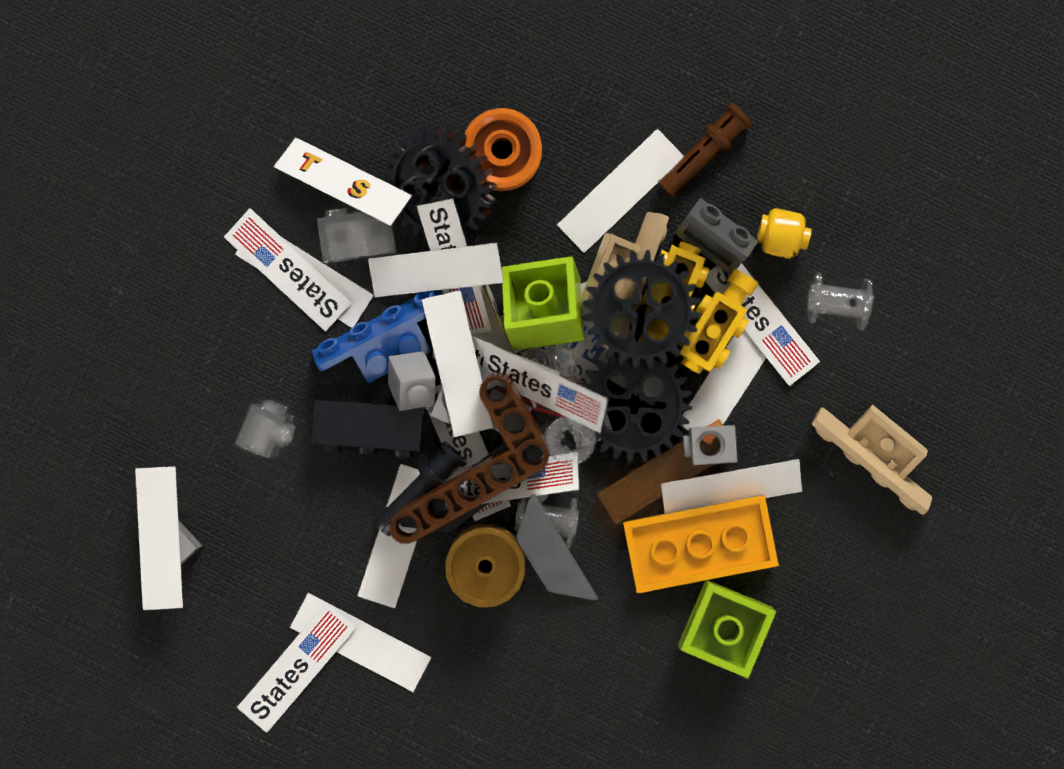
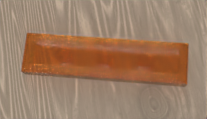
[597,419,738,524]

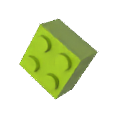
[501,256,585,351]
[678,580,777,678]

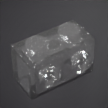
[317,208,397,264]
[235,399,296,459]

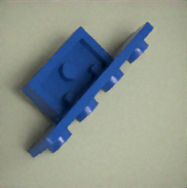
[312,290,443,383]

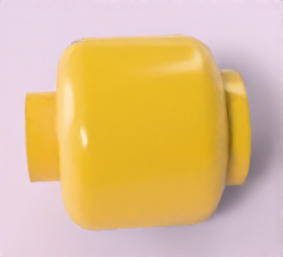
[756,208,812,259]

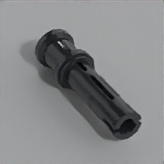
[373,441,467,537]

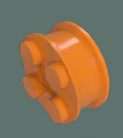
[465,108,542,191]

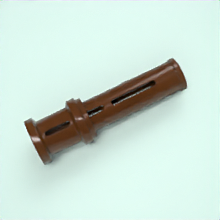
[657,102,754,198]

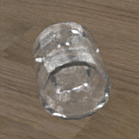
[519,343,581,383]

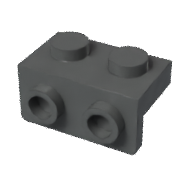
[674,198,758,275]

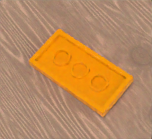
[623,495,779,593]

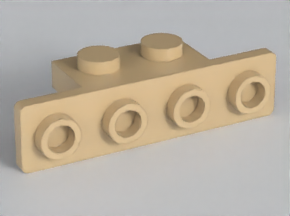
[582,212,669,349]
[812,405,932,515]

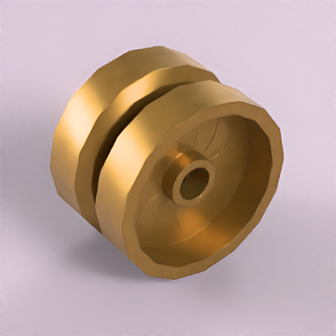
[445,523,525,607]

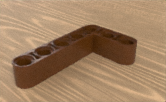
[389,372,550,544]

